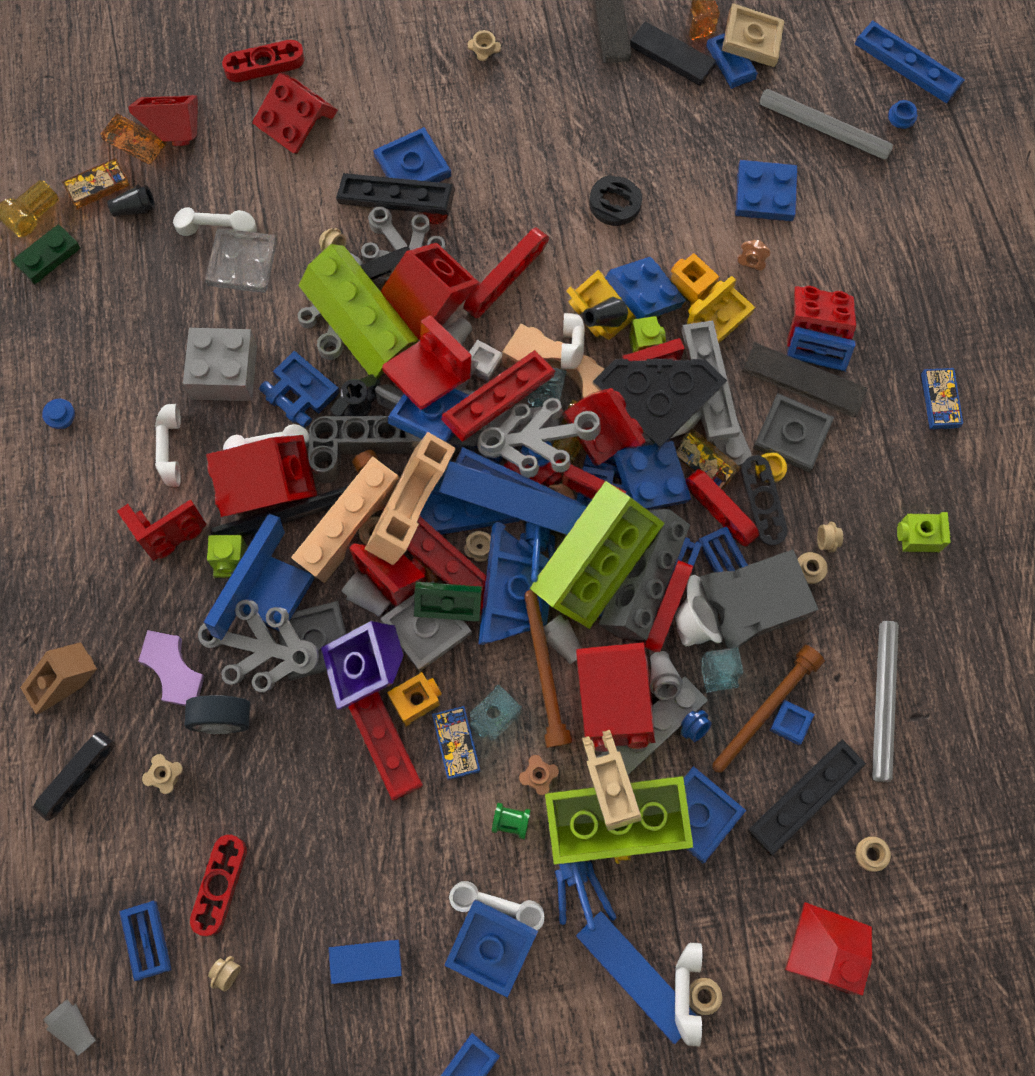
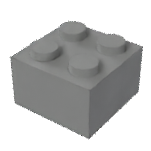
[183,328,257,401]

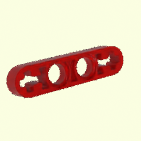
[463,227,549,318]

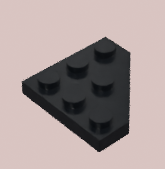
[593,359,727,449]

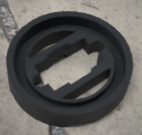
[589,175,642,226]

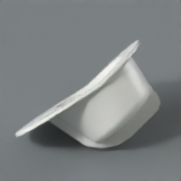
[674,575,723,646]

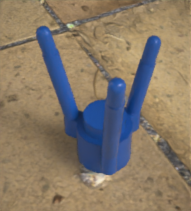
[520,522,555,582]
[555,861,616,931]

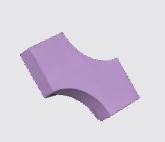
[138,630,205,706]

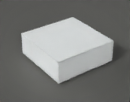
[469,340,502,381]

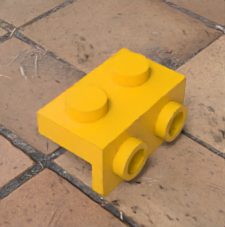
[566,270,636,340]
[687,276,755,343]

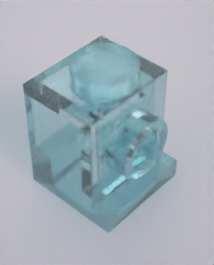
[528,367,567,408]
[700,647,744,693]
[470,684,522,741]

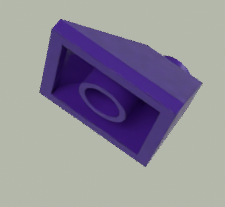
[321,621,404,710]

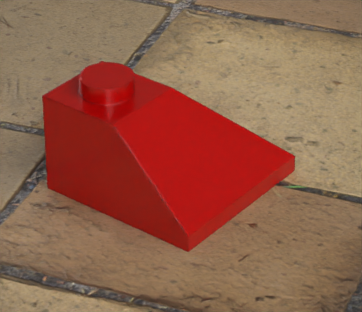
[128,95,198,146]
[349,543,426,607]
[785,902,872,996]

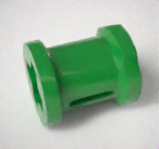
[491,803,531,840]

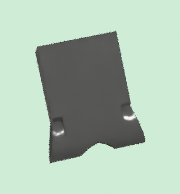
[699,549,819,653]

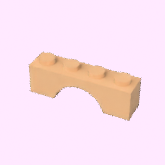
[502,324,605,399]
[365,432,455,565]
[291,456,400,583]

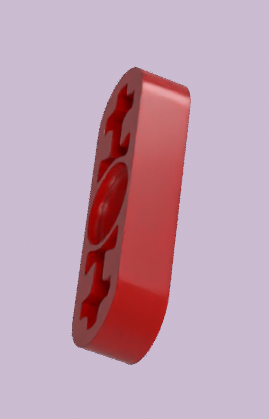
[222,40,305,82]
[685,469,759,547]
[645,560,693,652]
[190,835,247,937]

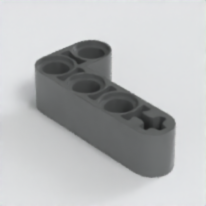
[309,416,416,483]

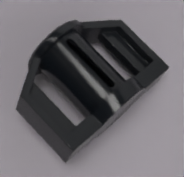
[330,374,381,416]

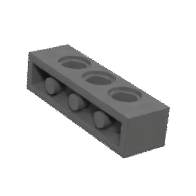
[599,509,690,640]

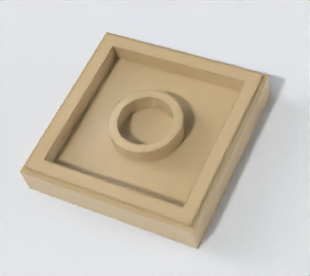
[722,3,784,67]

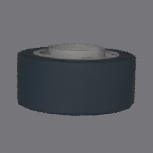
[184,695,250,734]

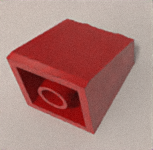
[380,243,480,340]
[206,435,317,517]
[576,642,656,752]

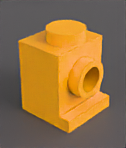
[670,253,719,306]
[387,672,442,726]

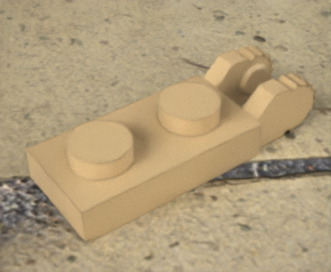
[582,730,642,831]

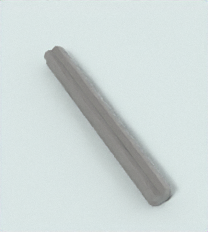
[760,89,893,159]
[872,621,899,782]

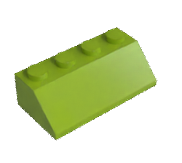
[298,244,419,379]
[530,481,665,629]
[545,776,694,865]

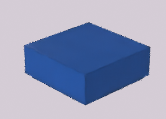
[769,700,815,745]

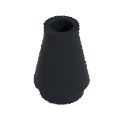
[107,184,155,217]
[583,297,628,327]

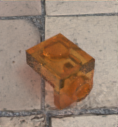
[689,0,720,40]

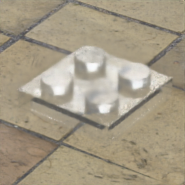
[205,228,277,293]

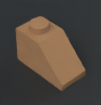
[20,642,97,714]

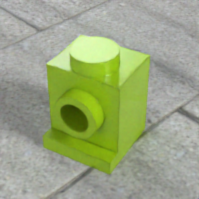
[629,316,666,352]
[897,512,951,552]
[207,535,248,578]

